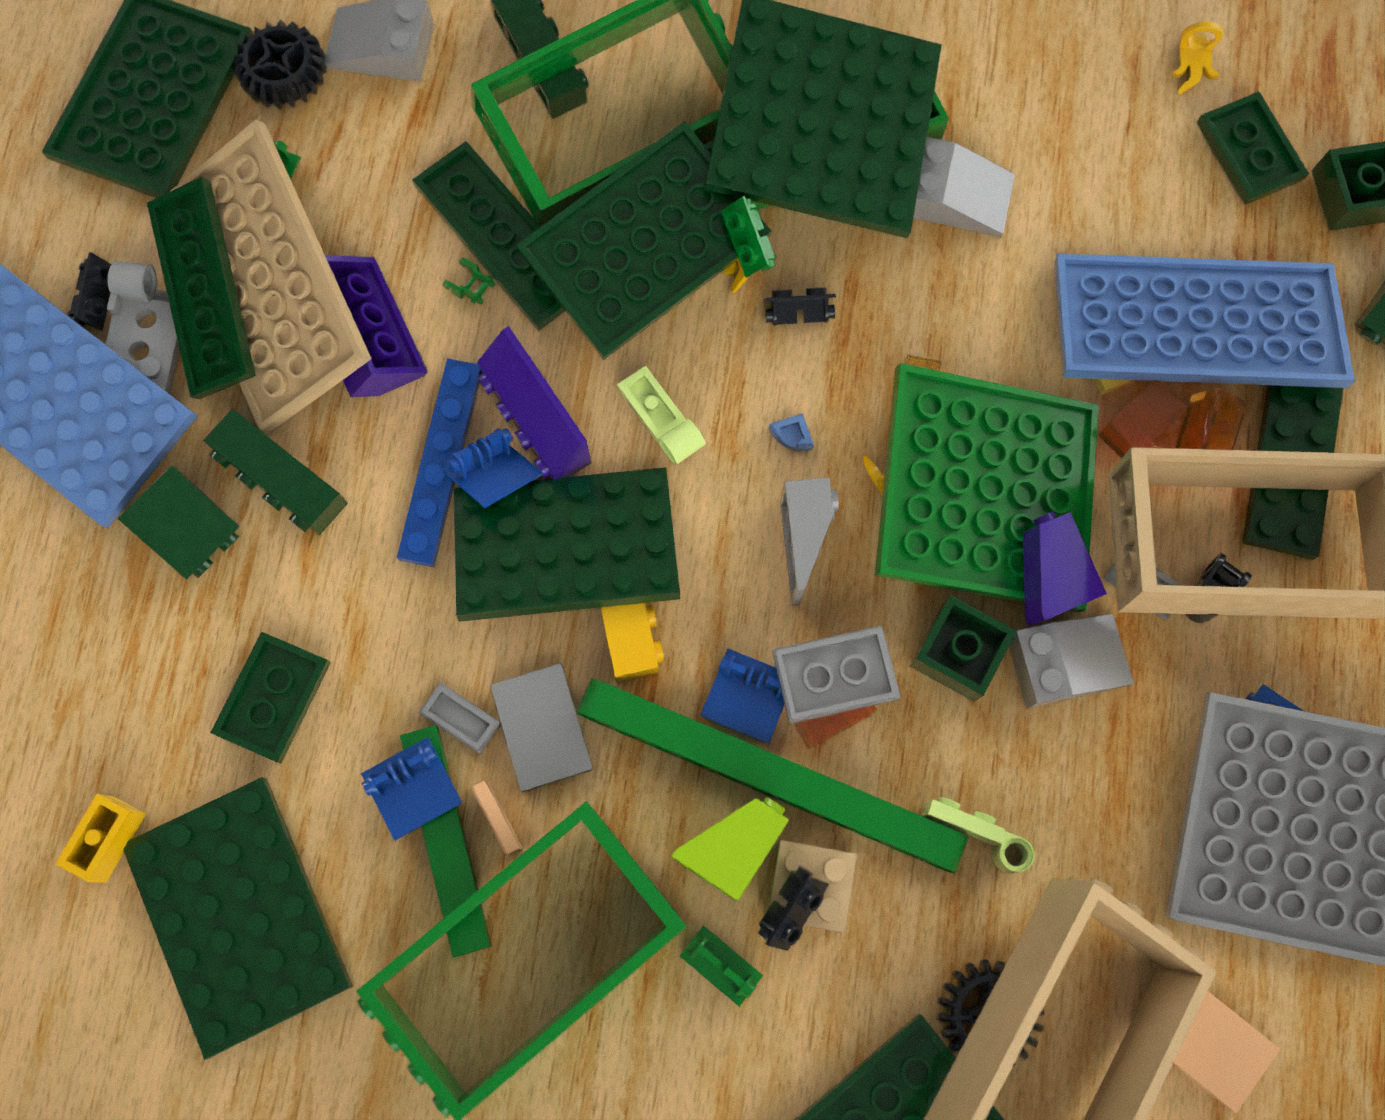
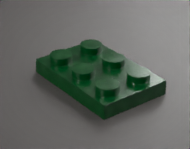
[1196,91,1309,205]
[210,631,331,764]

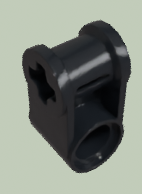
[1186,552,1252,623]

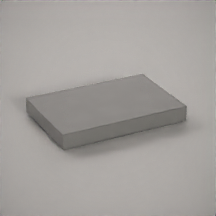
[772,625,901,724]
[490,663,593,793]

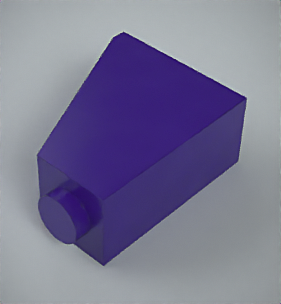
[1023,511,1107,626]

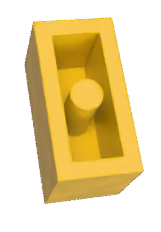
[600,603,665,682]
[55,794,147,883]

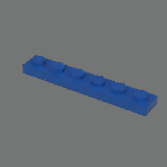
[397,358,481,567]

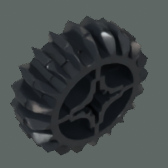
[234,19,327,110]
[936,959,1044,1067]

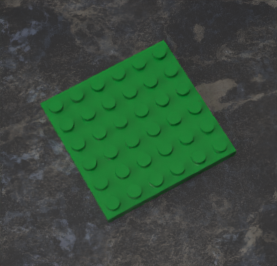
[875,363,1099,612]

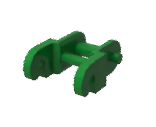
[443,257,496,304]

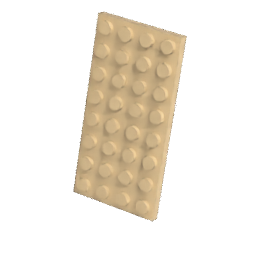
[171,119,372,433]

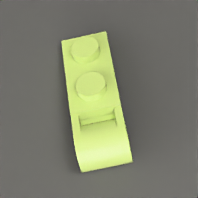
[617,366,706,465]
[922,797,1034,873]

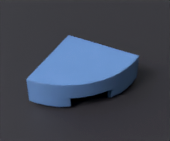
[769,414,814,451]

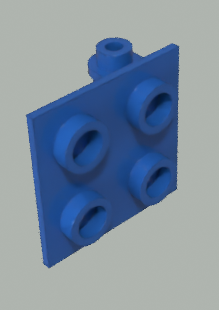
[442,428,543,508]
[700,649,784,744]
[361,737,463,841]

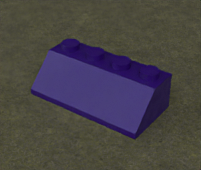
[325,255,428,397]
[477,326,592,481]

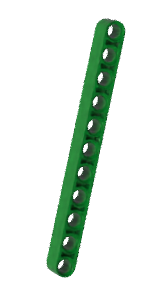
[576,678,969,874]

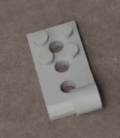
[105,261,180,394]

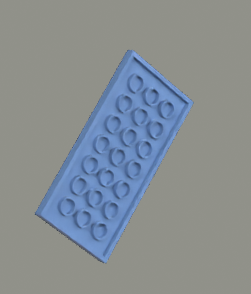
[1054,254,1355,388]
[0,263,198,528]

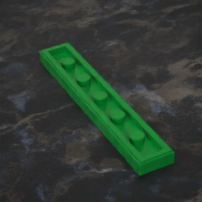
[400,725,492,958]

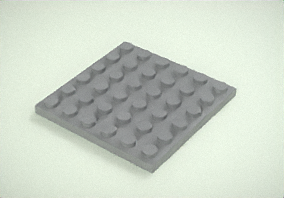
[1165,692,1385,966]

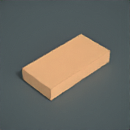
[472,780,524,856]

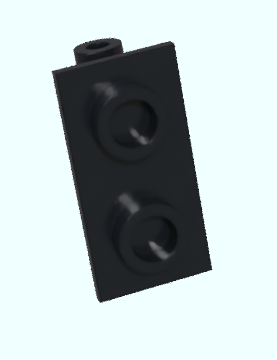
[67,252,111,331]
[764,288,836,326]
[758,866,829,951]

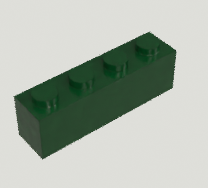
[490,0,589,119]
[203,409,348,535]

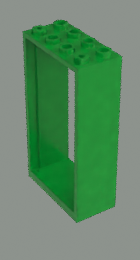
[471,0,733,226]
[356,801,687,1120]

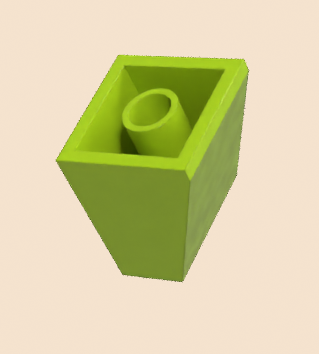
[672,797,789,901]

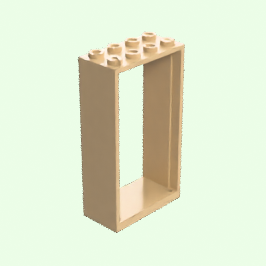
[1108,447,1385,619]
[924,877,1217,1120]

